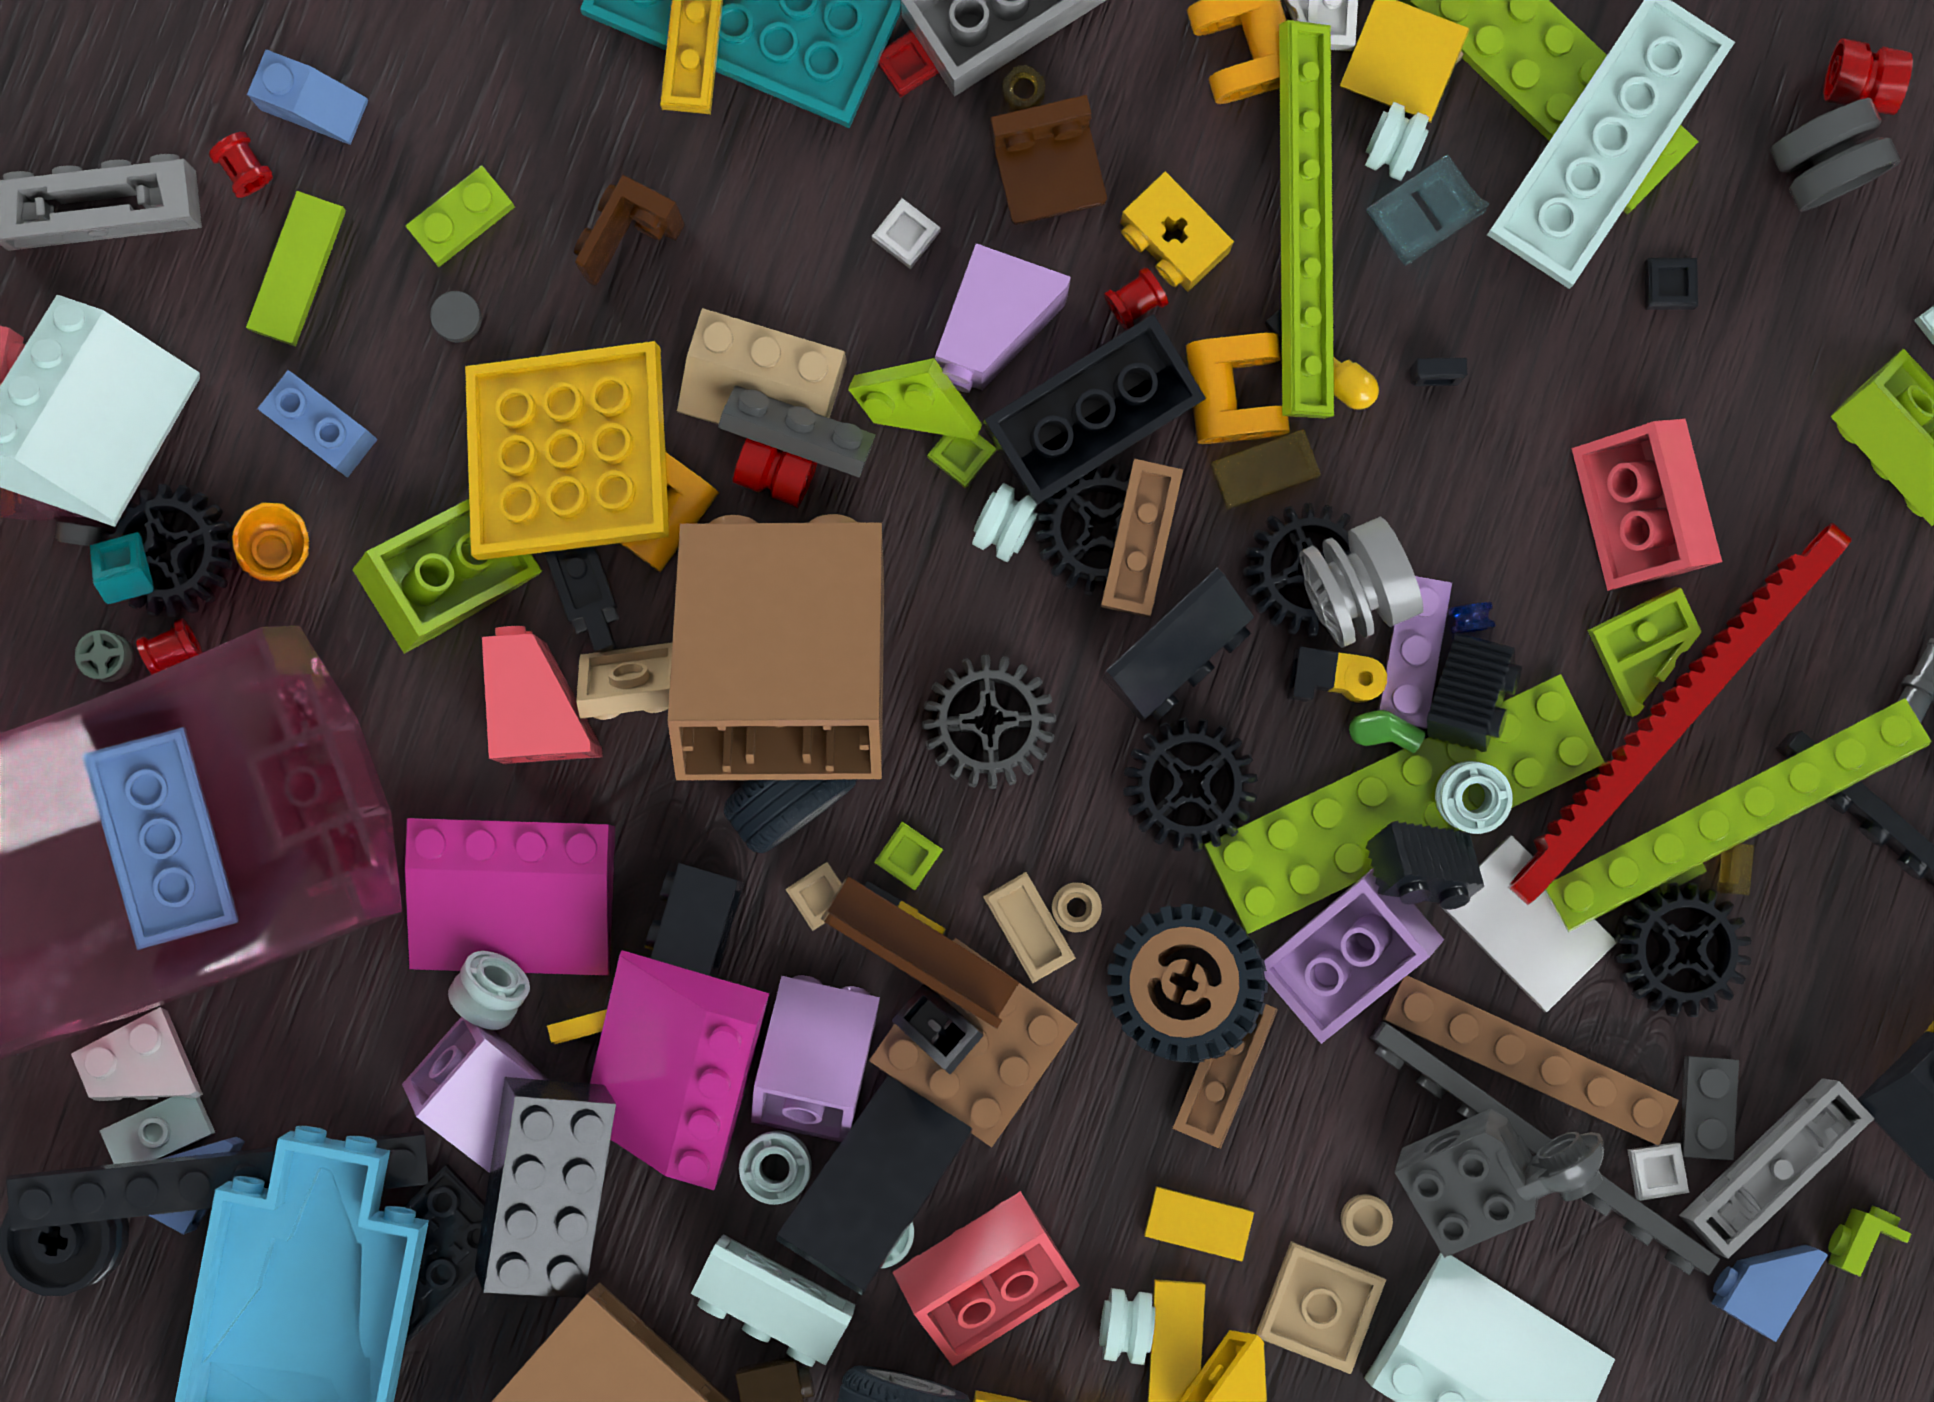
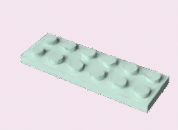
[1487,0,1735,289]

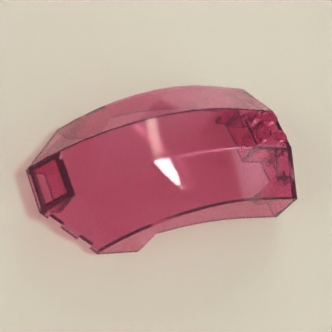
[0,626,402,1060]

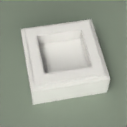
[872,198,941,269]
[1628,1142,1689,1201]

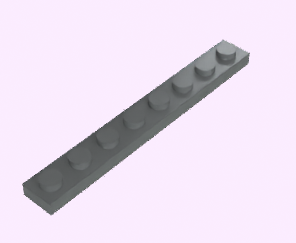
[1369,1022,1720,1276]

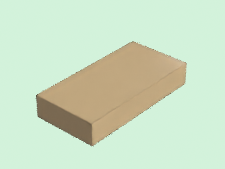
[983,872,1076,983]

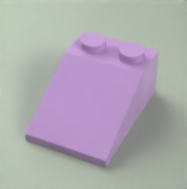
[1264,868,1444,1044]

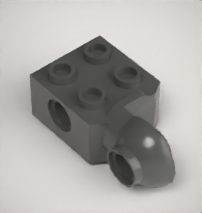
[1395,1108,1604,1258]

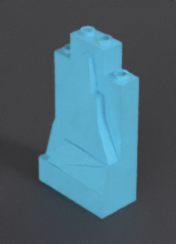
[175,1126,429,1402]

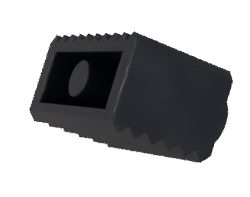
[1427,633,1522,752]
[1366,821,1485,910]

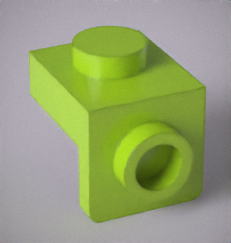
[1828,1205,1912,1277]

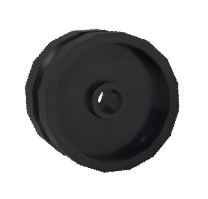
[0,1209,129,1296]

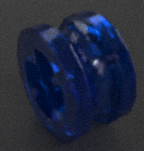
[1448,602,1496,634]

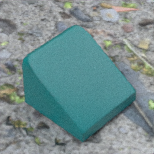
[90,532,153,604]

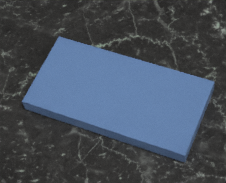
[82,727,239,950]

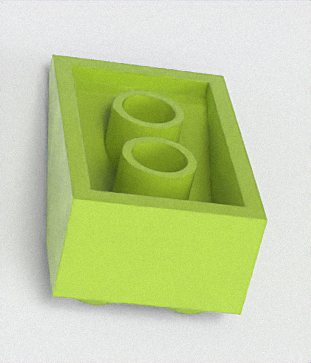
[352,499,542,654]

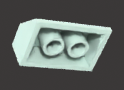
[691,1234,856,1367]

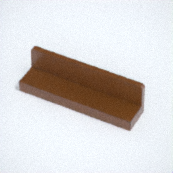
[821,876,1019,1029]

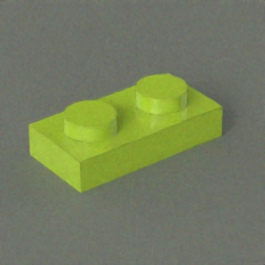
[406,166,515,267]

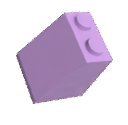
[935,244,1071,393]
[751,975,880,1142]
[402,1017,549,1173]

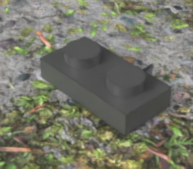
[1680,1056,1739,1160]

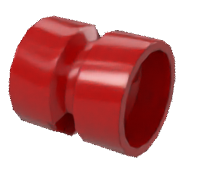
[1823,38,1913,115]
[733,438,818,508]

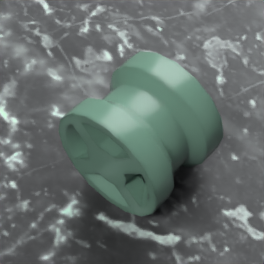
[75,630,135,682]

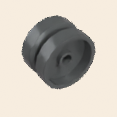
[1769,98,1902,211]

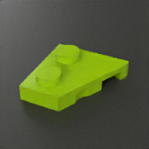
[848,358,982,440]
[1587,587,1701,717]

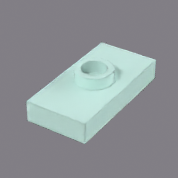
[99,1096,215,1164]

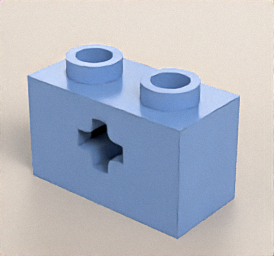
[257,370,378,478]

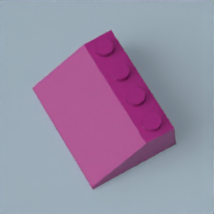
[405,818,615,975]
[590,950,769,1190]

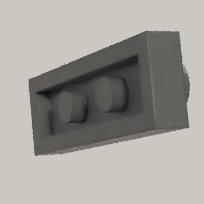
[718,385,876,478]

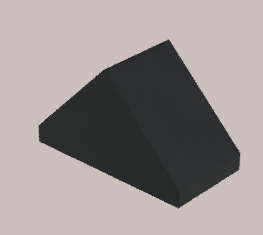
[891,984,984,1074]

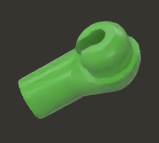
[1349,710,1425,753]

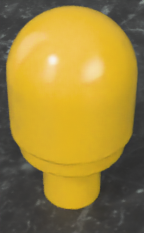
[1333,357,1379,410]

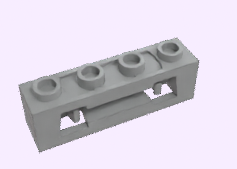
[0,154,202,251]
[1679,1078,1875,1258]

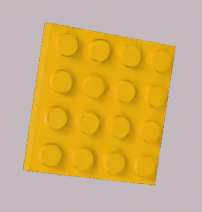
[465,341,669,560]

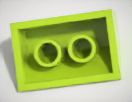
[1831,348,1934,526]

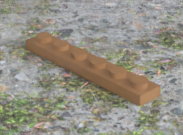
[1382,975,1679,1146]

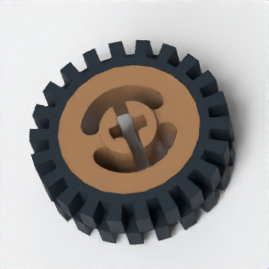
[1107,904,1268,1063]

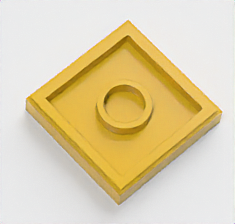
[1340,0,1469,123]

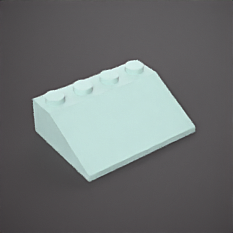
[0,295,200,527]
[1364,1253,1615,1402]

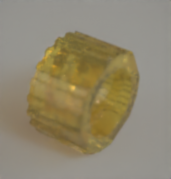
[1002,65,1046,111]

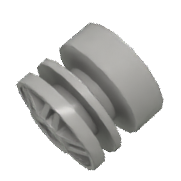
[1299,516,1423,648]

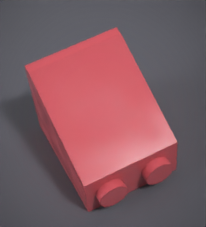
[482,626,603,764]

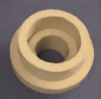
[1052,883,1102,932]

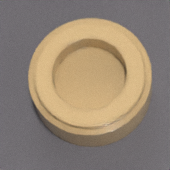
[1340,1194,1393,1246]

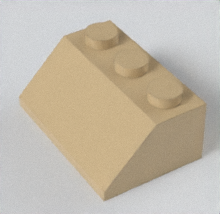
[677,308,847,425]

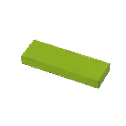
[246,191,346,347]

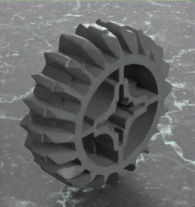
[922,654,1056,789]

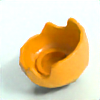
[232,503,309,582]

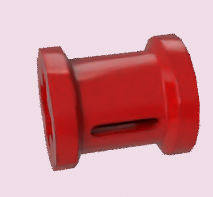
[209,131,273,198]
[1104,267,1169,330]
[136,618,203,680]

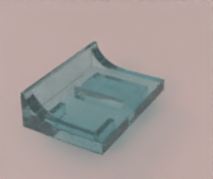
[1366,154,1489,266]

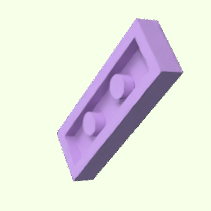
[1377,576,1452,730]

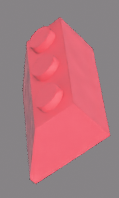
[1571,419,1722,591]
[892,1191,1080,1366]

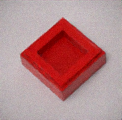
[878,30,939,98]

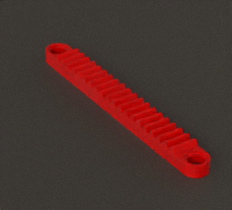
[1508,523,1852,905]

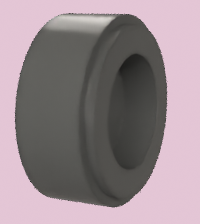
[430,291,482,343]
[54,521,107,546]

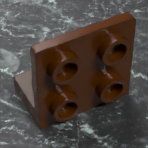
[990,95,1107,225]
[574,174,685,286]

